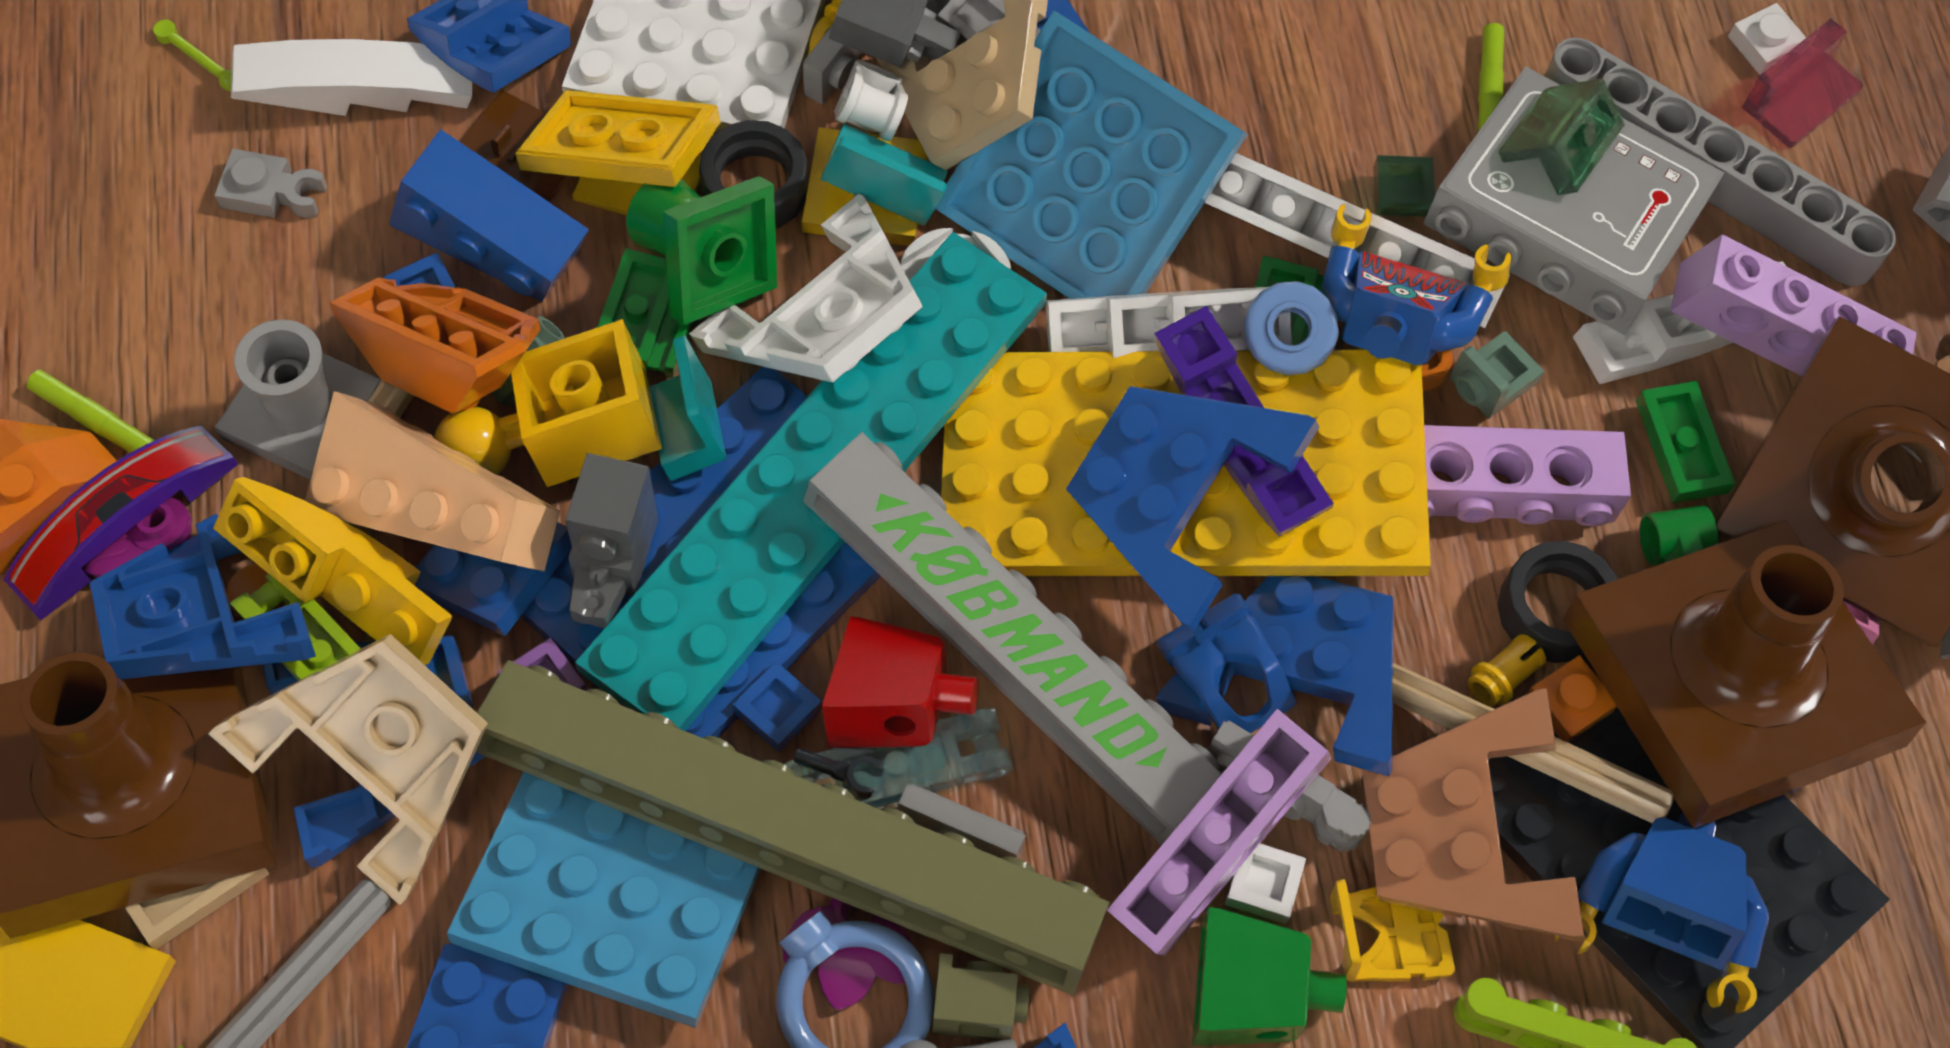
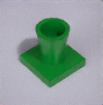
[626,176,778,325]

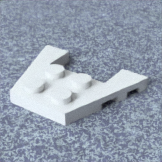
[689,193,923,382]

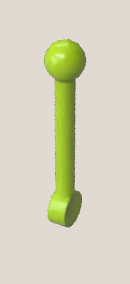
[153,19,231,91]

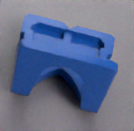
[1156,594,1297,733]

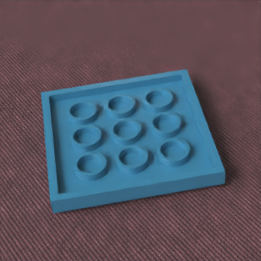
[936,10,1248,299]
[447,772,761,1028]

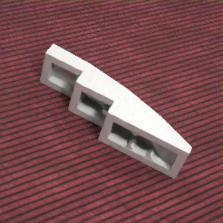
[230,39,472,116]
[1573,261,1786,384]
[1045,287,1292,358]

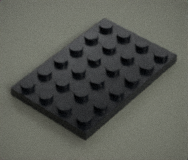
[1489,653,1890,1048]

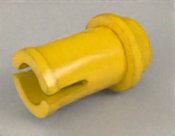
[1467,634,1546,707]

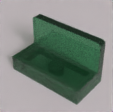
[1498,78,1625,195]

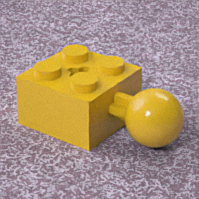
[434,319,662,487]

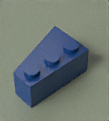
[389,129,589,302]

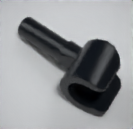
[794,748,884,801]

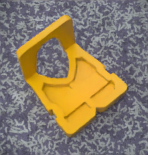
[1330,879,1455,982]

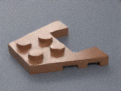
[1362,688,1584,941]

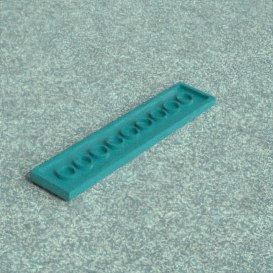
[575,232,1047,731]

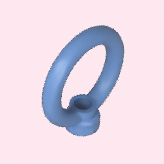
[776,910,935,1048]

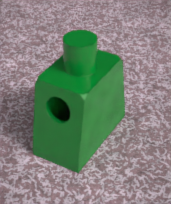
[1192,907,1347,1046]

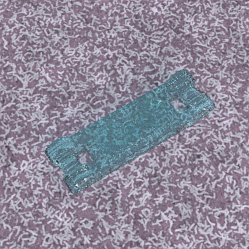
[784,708,1014,808]

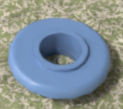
[1244,281,1339,375]

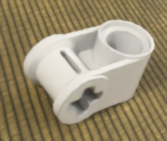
[834,60,908,142]

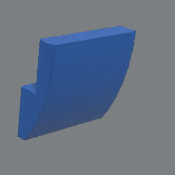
[407,0,571,93]

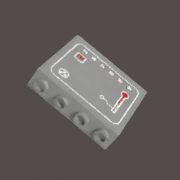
[1423,66,1725,335]

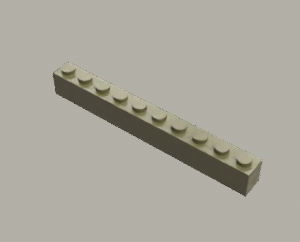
[476,660,1109,996]

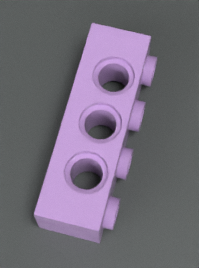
[1670,234,1917,376]
[1424,425,1631,527]
[1107,709,1332,956]

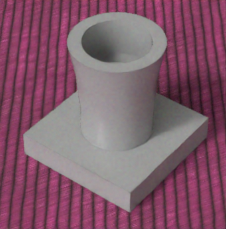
[215,319,381,480]

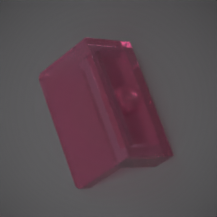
[1742,18,1863,148]

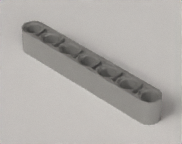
[1544,38,1896,286]

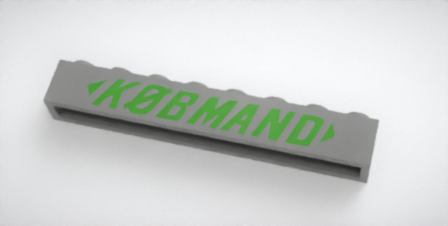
[803,432,1222,845]

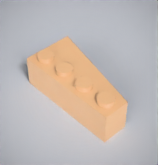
[305,391,560,572]

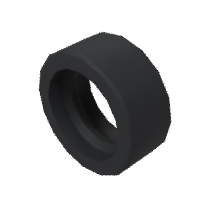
[699,120,808,229]
[1497,541,1618,663]

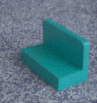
[820,124,947,226]
[649,335,727,481]

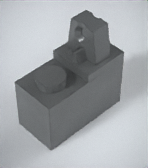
[829,0,961,68]
[565,453,658,628]

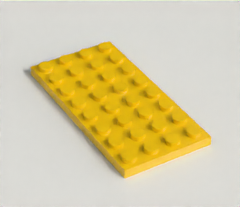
[941,350,1431,576]

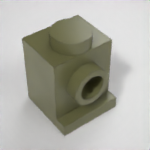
[932,953,1030,1041]

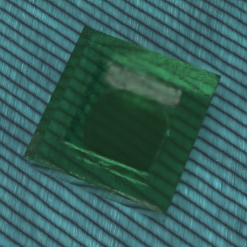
[1373,155,1435,217]

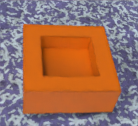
[1527,655,1617,742]

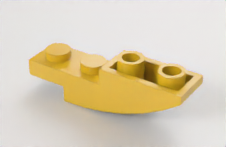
[213,477,453,666]

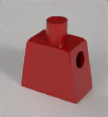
[822,616,979,748]

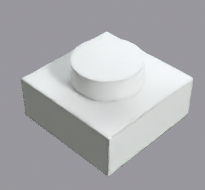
[1728,3,1810,75]
[1224,844,1306,924]

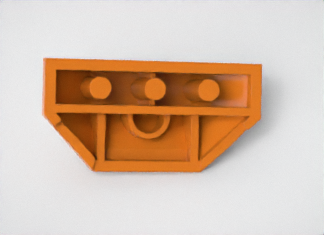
[329,278,541,414]
[0,419,117,576]

